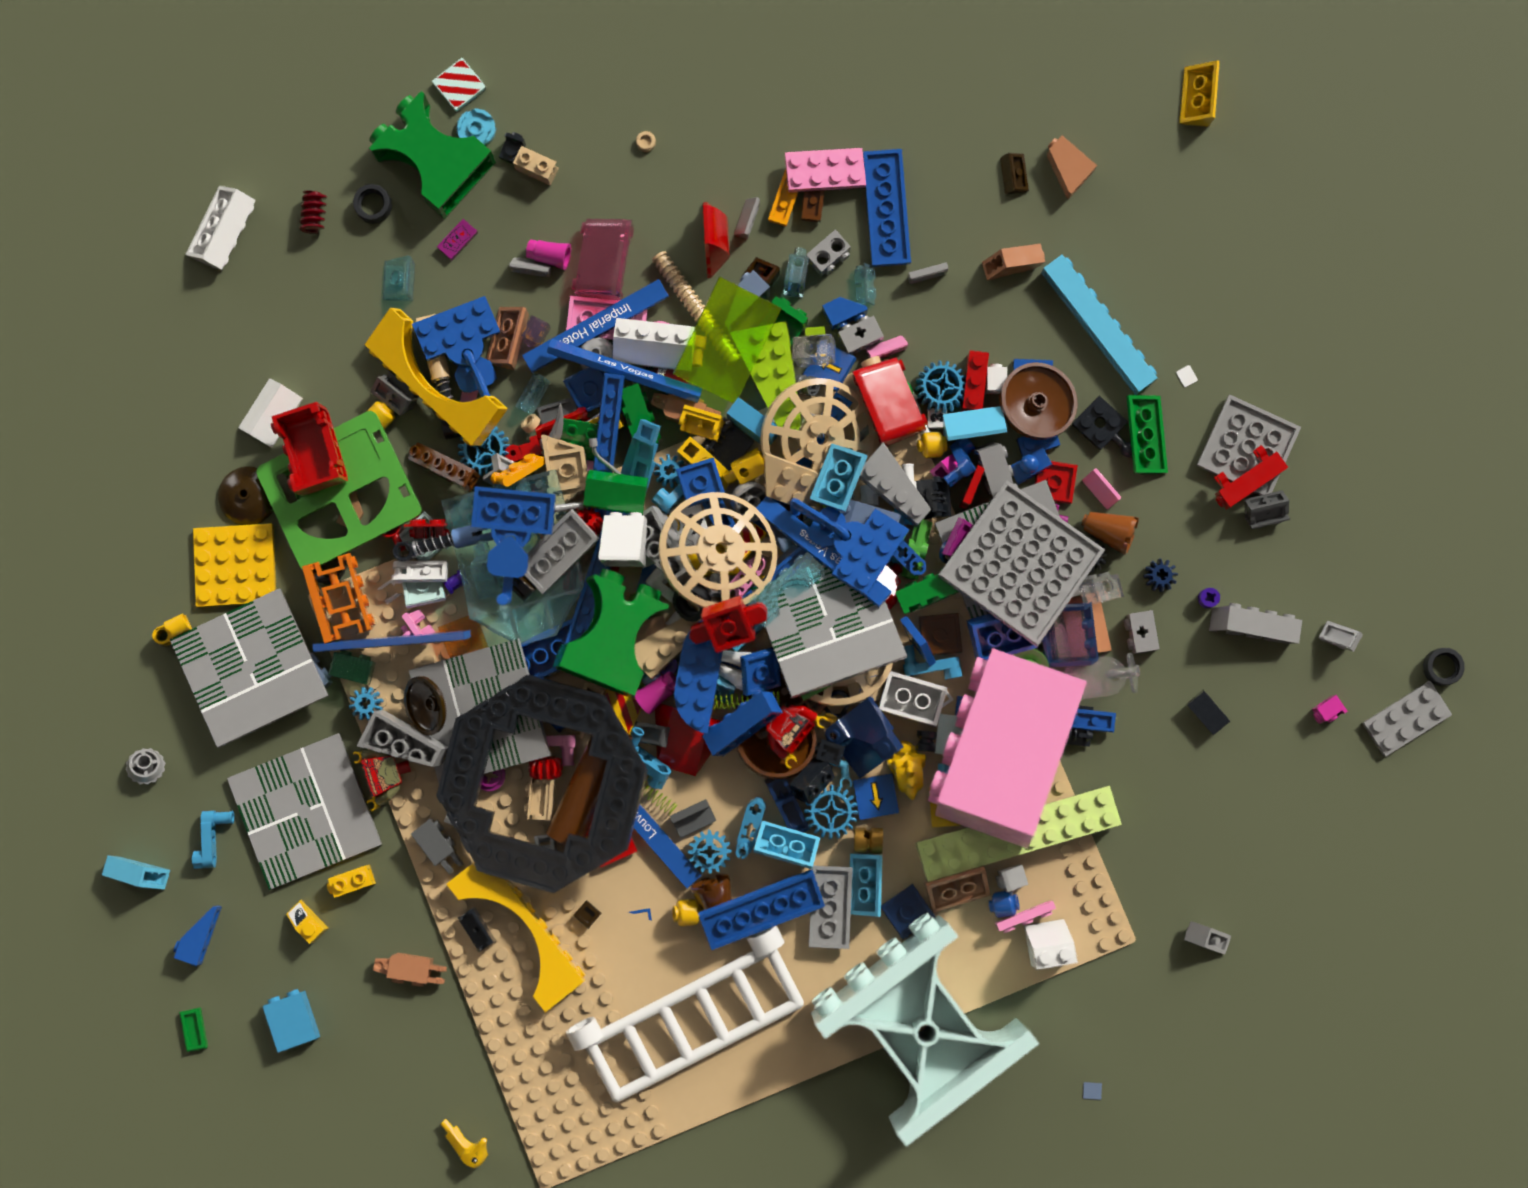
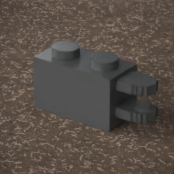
[411,819,464,875]

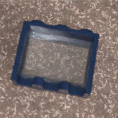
[1041,602,1099,667]

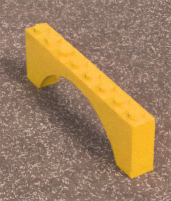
[365,308,508,446]
[446,862,585,1012]

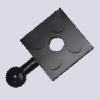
[1072,395,1132,458]

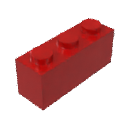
[961,350,989,412]

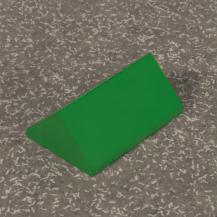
[583,470,649,515]

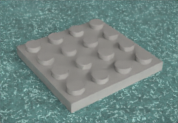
[1196,394,1301,495]

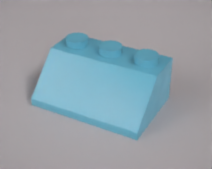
[753,821,820,869]

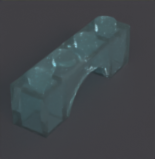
[748,552,825,627]

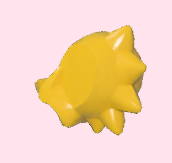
[887,741,926,800]

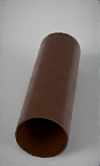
[546,732,633,845]

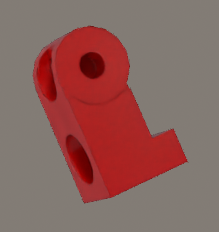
[505,435,544,462]

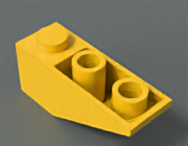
[677,437,730,491]

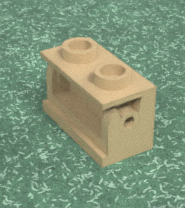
[513,146,559,186]
[524,779,556,820]

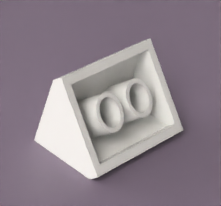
[238,378,303,448]

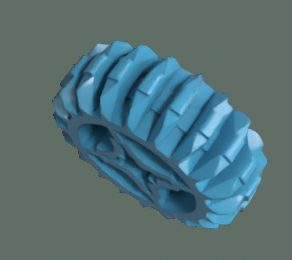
[915,361,966,413]
[458,426,510,477]
[804,785,858,839]

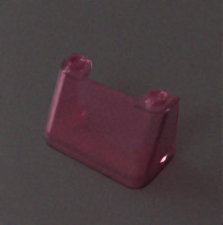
[572,219,634,301]

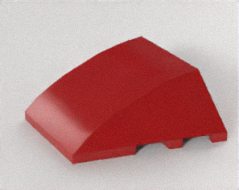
[703,202,730,278]
[655,704,721,776]

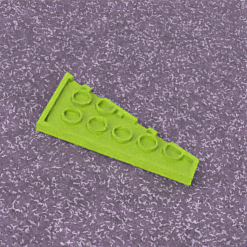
[729,321,802,438]

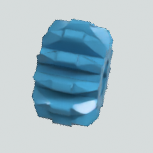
[653,454,684,488]
[349,687,384,720]

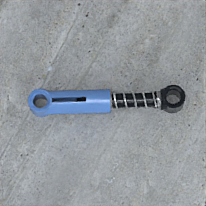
[393,525,512,562]

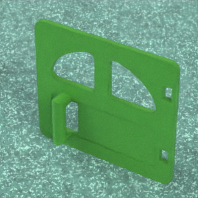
[256,411,422,570]

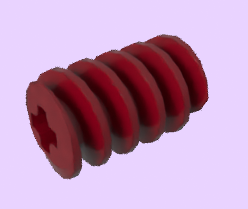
[299,190,327,234]

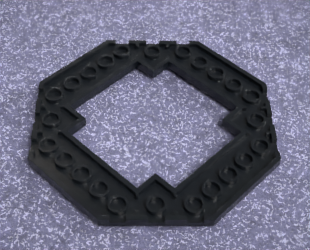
[436,675,648,893]

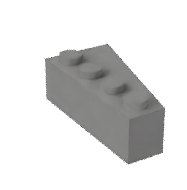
[972,442,1018,501]
[859,443,931,527]
[642,505,696,585]
[1209,603,1302,644]
[357,710,448,767]

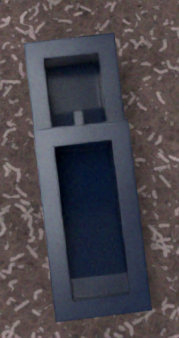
[764,778,810,833]

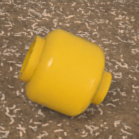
[367,401,395,429]
[917,432,947,458]
[672,899,703,926]

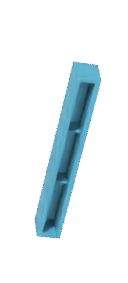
[1041,255,1158,395]

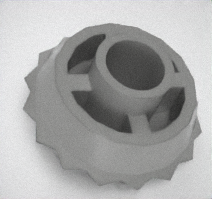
[125,748,166,785]

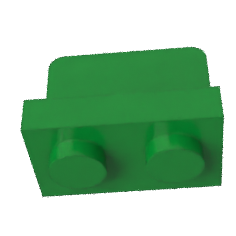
[757,296,808,346]

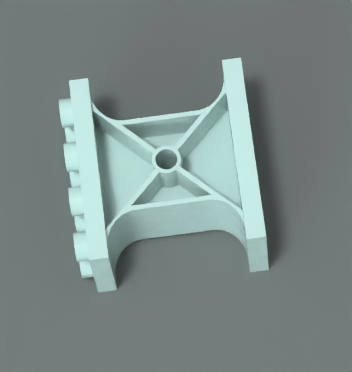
[811,913,1039,1147]

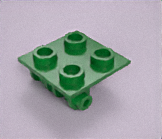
[560,418,598,461]

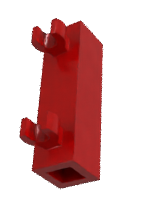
[1214,445,1289,510]

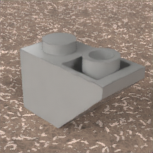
[995,864,1028,892]

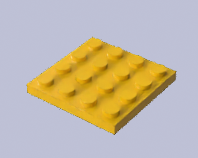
[193,523,276,607]

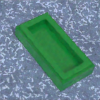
[179,1007,208,1052]

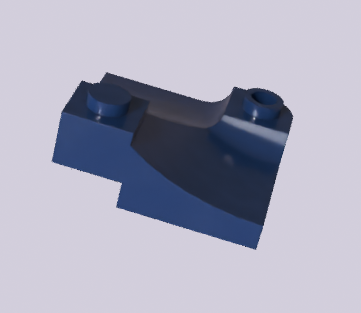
[825,696,904,779]

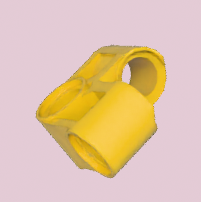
[152,613,192,646]

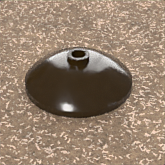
[218,467,274,525]
[404,676,447,736]

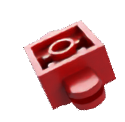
[690,595,768,653]

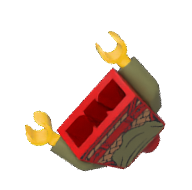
[353,750,411,811]

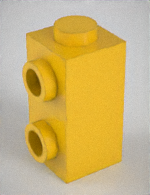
[327,865,376,898]

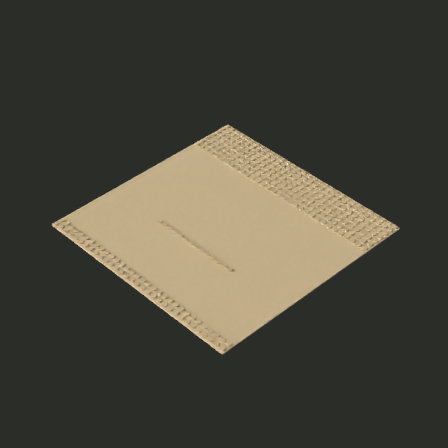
[308,359,1136,1188]

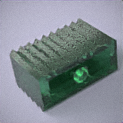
[328,650,376,685]

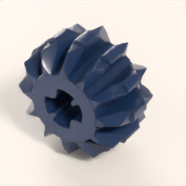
[1143,558,1178,592]

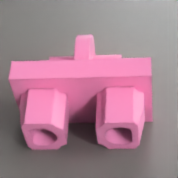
[401,609,436,646]

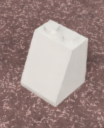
[599,512,647,567]
[1024,919,1078,969]

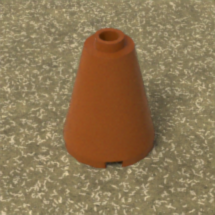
[1081,512,1139,555]

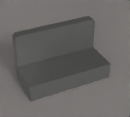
[670,799,716,837]

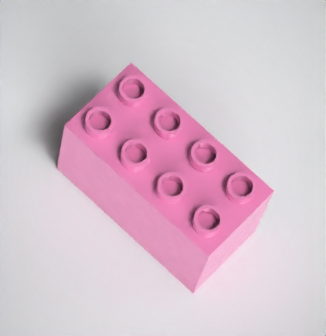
[928,649,1087,849]

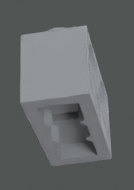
[806,229,851,276]

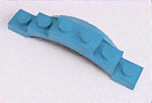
[621,419,661,516]

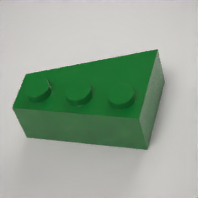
[621,383,661,446]
[895,568,959,614]

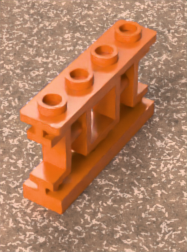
[302,553,375,643]

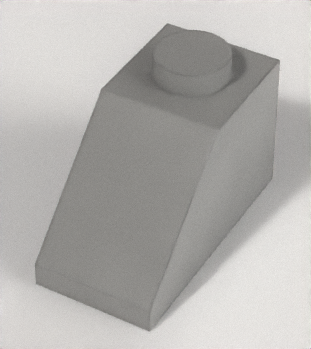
[1185,921,1231,955]

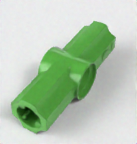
[901,519,932,580]

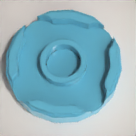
[457,109,496,146]

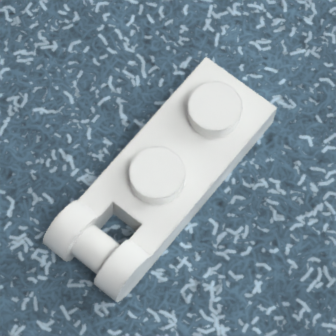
[391,560,448,584]

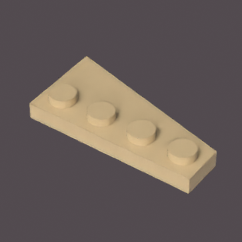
[635,610,702,680]

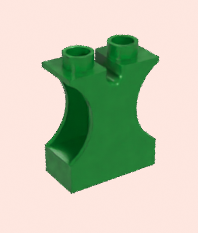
[369,91,496,219]
[553,569,669,697]

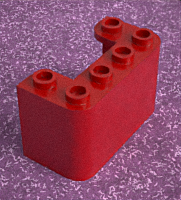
[271,401,348,496]

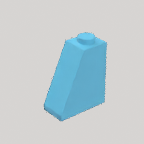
[102,855,170,890]

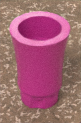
[526,240,571,270]
[634,671,677,714]

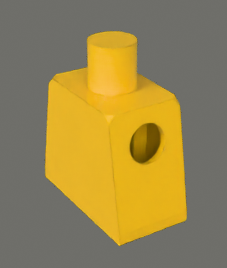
[723,447,765,485]

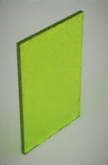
[673,277,781,404]

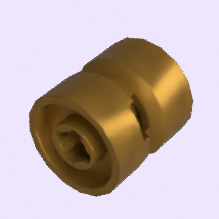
[854,827,883,854]

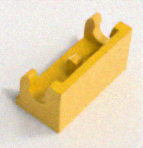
[679,405,724,441]

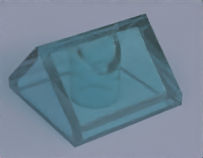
[382,255,415,301]

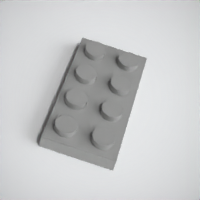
[525,509,600,594]
[1362,681,1452,757]
[809,866,853,949]

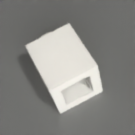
[985,364,1007,394]

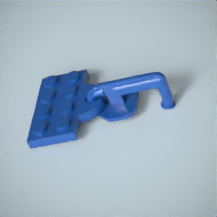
[412,296,500,397]
[471,486,556,606]
[790,498,909,596]

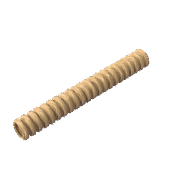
[652,251,741,366]

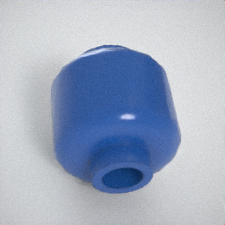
[989,891,1020,918]

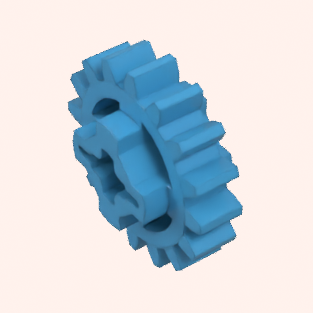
[688,830,732,874]

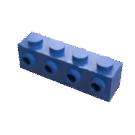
[702,691,783,757]

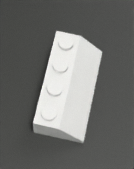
[185,186,256,270]
[613,318,696,371]

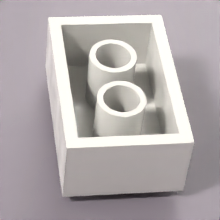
[878,671,947,727]

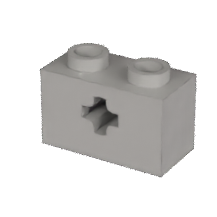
[838,316,884,355]
[1124,610,1160,654]

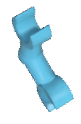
[830,760,853,788]

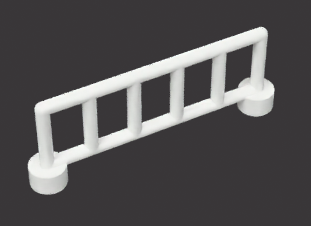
[566,926,804,1103]

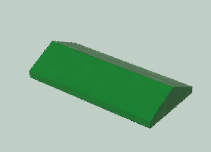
[1126,395,1168,475]

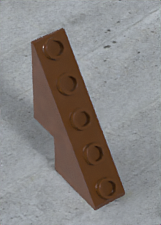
[407,442,480,493]

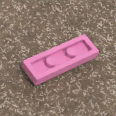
[995,900,1056,933]

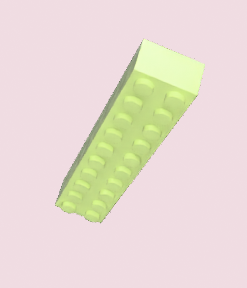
[915,786,1122,882]

